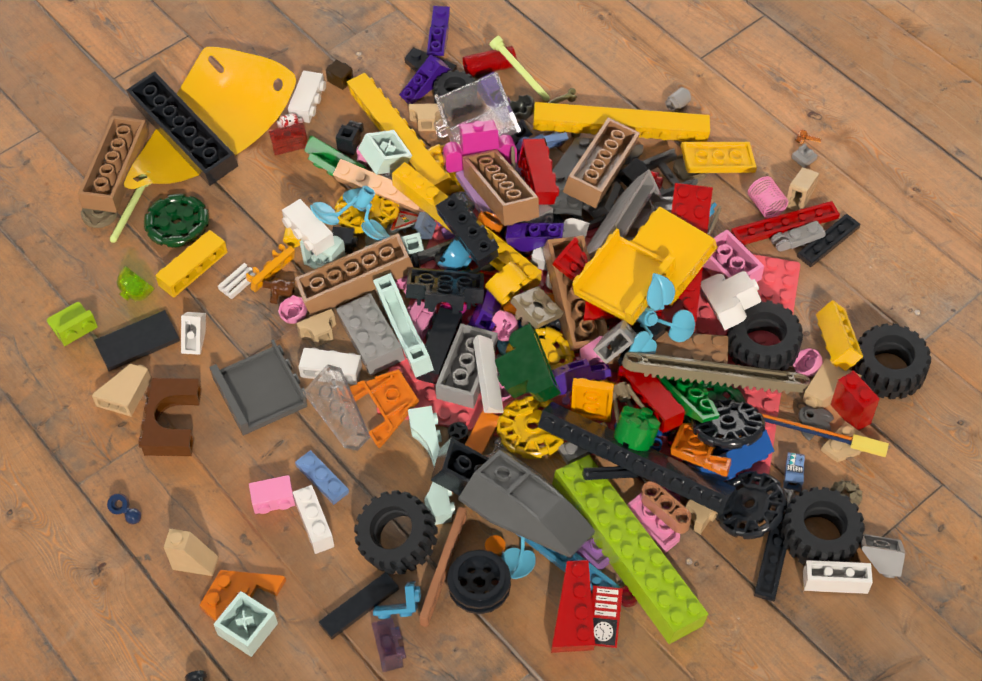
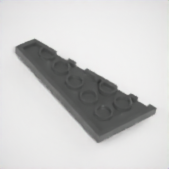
[549,137,593,216]

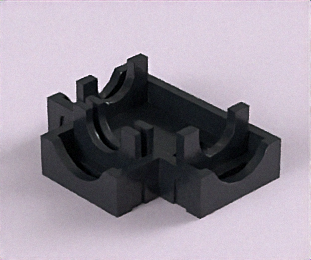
[406,267,484,314]

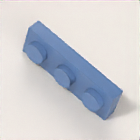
[515,132,569,154]
[295,450,349,505]

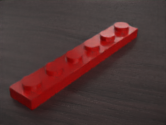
[731,201,840,245]

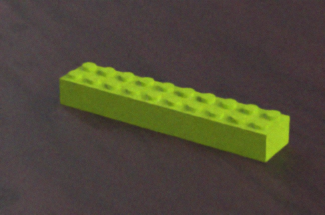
[552,455,708,644]

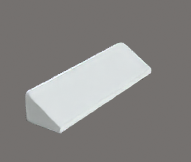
[473,335,504,413]

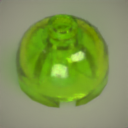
[116,266,155,301]

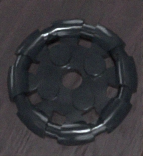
[691,399,766,450]
[716,471,787,539]

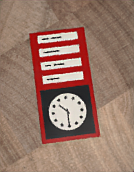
[592,586,623,648]

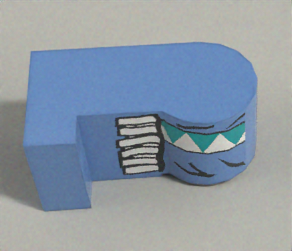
[783,452,805,492]

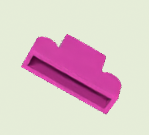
[443,120,517,173]

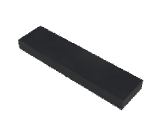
[797,214,861,267]
[754,524,787,602]
[319,572,399,640]

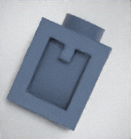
[414,212,437,239]

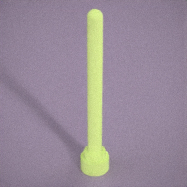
[489,36,550,101]
[110,171,151,243]

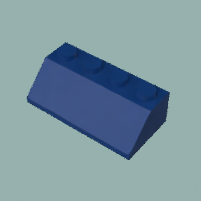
[681,430,774,481]

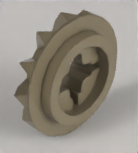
[830,479,863,506]

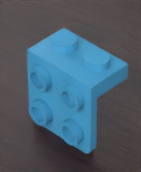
[373,581,421,619]

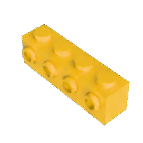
[155,230,228,298]
[816,300,863,371]

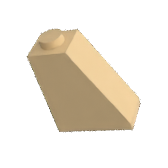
[786,167,819,212]
[802,358,861,409]
[92,364,151,417]
[164,529,218,576]

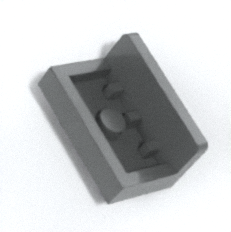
[583,182,621,219]

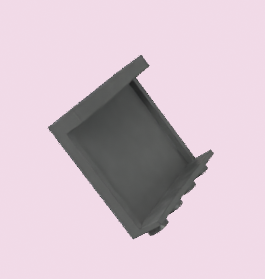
[209,339,308,436]

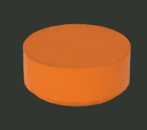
[485,535,506,556]

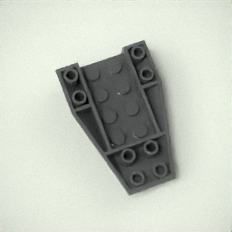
[458,450,595,558]

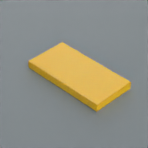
[681,142,757,173]

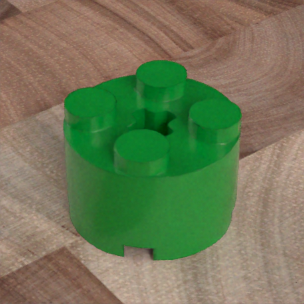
[614,406,660,451]

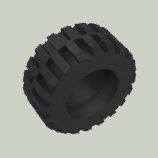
[727,300,803,371]
[852,323,931,399]
[780,487,865,565]
[354,490,438,575]

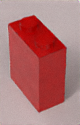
[830,370,880,431]

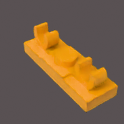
[246,244,295,293]

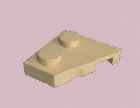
[821,422,868,462]

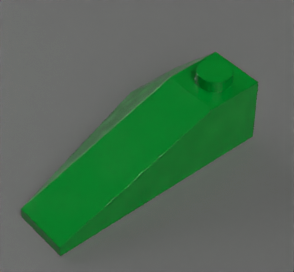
[657,375,720,423]

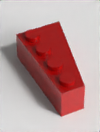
[517,139,559,205]
[617,365,685,433]
[551,560,595,653]

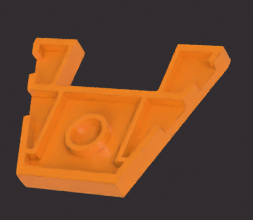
[341,369,419,448]
[671,422,741,477]
[199,570,286,622]

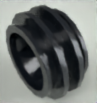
[447,549,511,614]

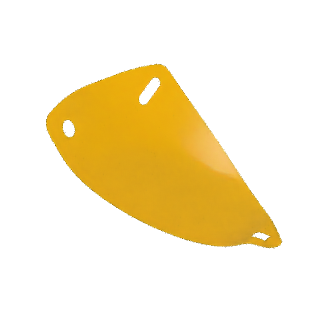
[124,47,296,189]

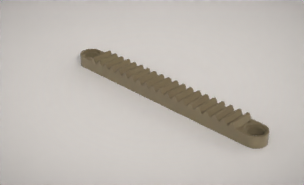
[622,352,811,394]

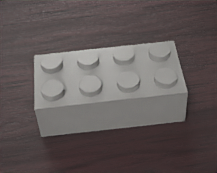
[336,293,405,376]
[435,324,498,409]

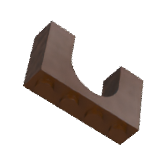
[139,378,202,456]

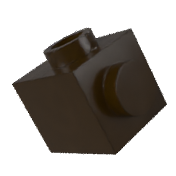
[326,59,353,90]

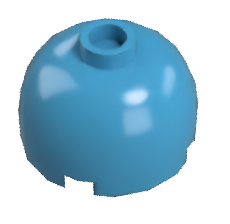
[437,237,472,271]

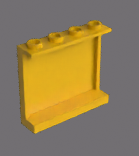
[630,206,717,307]
[572,229,676,325]

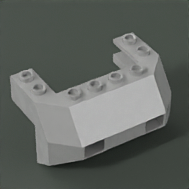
[587,169,673,260]

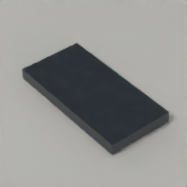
[94,310,180,371]

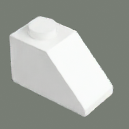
[181,312,206,355]

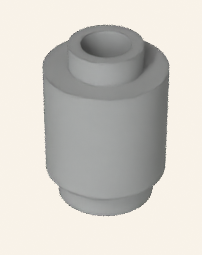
[665,88,691,112]

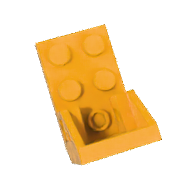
[571,378,617,422]

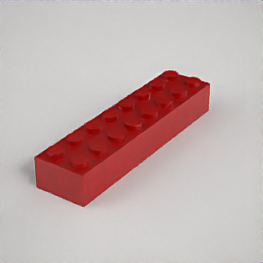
[658,183,713,333]

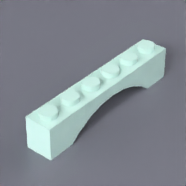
[373,273,434,378]
[408,406,456,525]

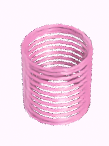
[747,176,789,219]

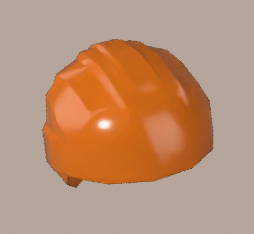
[478,210,506,234]

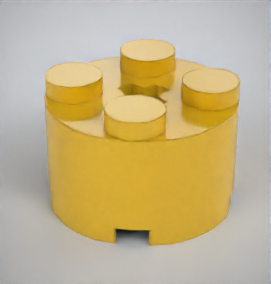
[485,261,531,306]

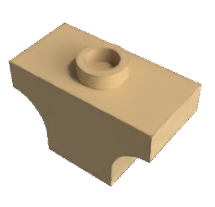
[409,103,444,131]
[296,309,336,347]
[686,500,718,535]

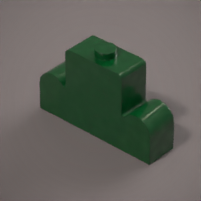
[495,323,561,402]

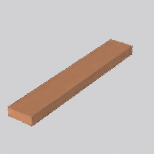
[419,507,467,627]

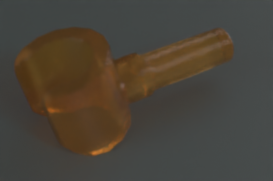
[795,130,821,144]

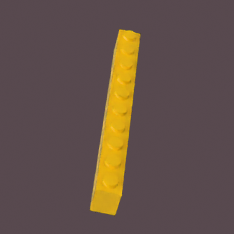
[347,73,452,193]
[533,102,710,142]
[392,162,542,292]

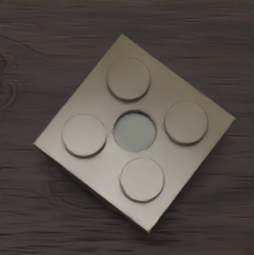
[510,286,564,329]

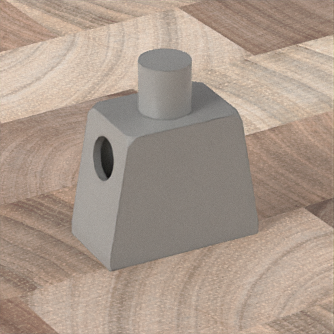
[593,320,637,364]

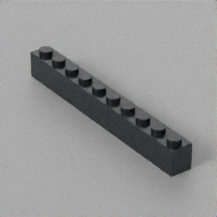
[538,402,735,515]

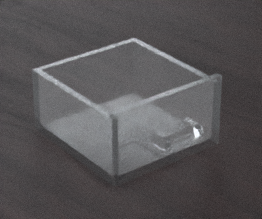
[434,72,521,144]

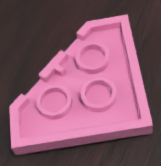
[627,486,680,554]

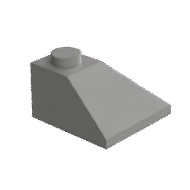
[860,534,905,578]

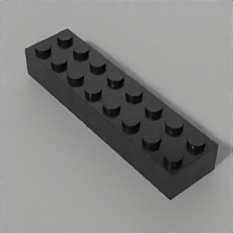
[126,71,238,186]

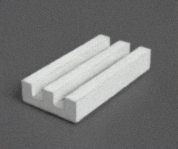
[218,263,256,299]

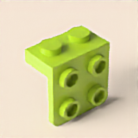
[47,302,98,347]

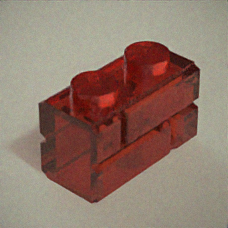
[269,123,308,156]

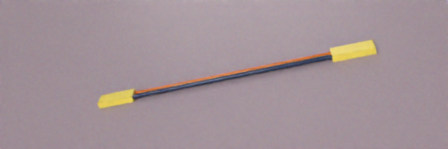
[734,410,889,457]

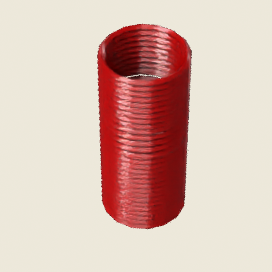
[463,46,517,77]

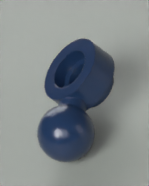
[107,494,141,524]

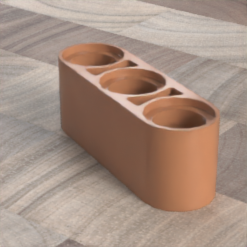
[641,481,691,534]

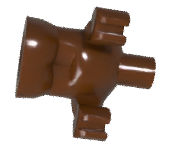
[263,278,295,304]

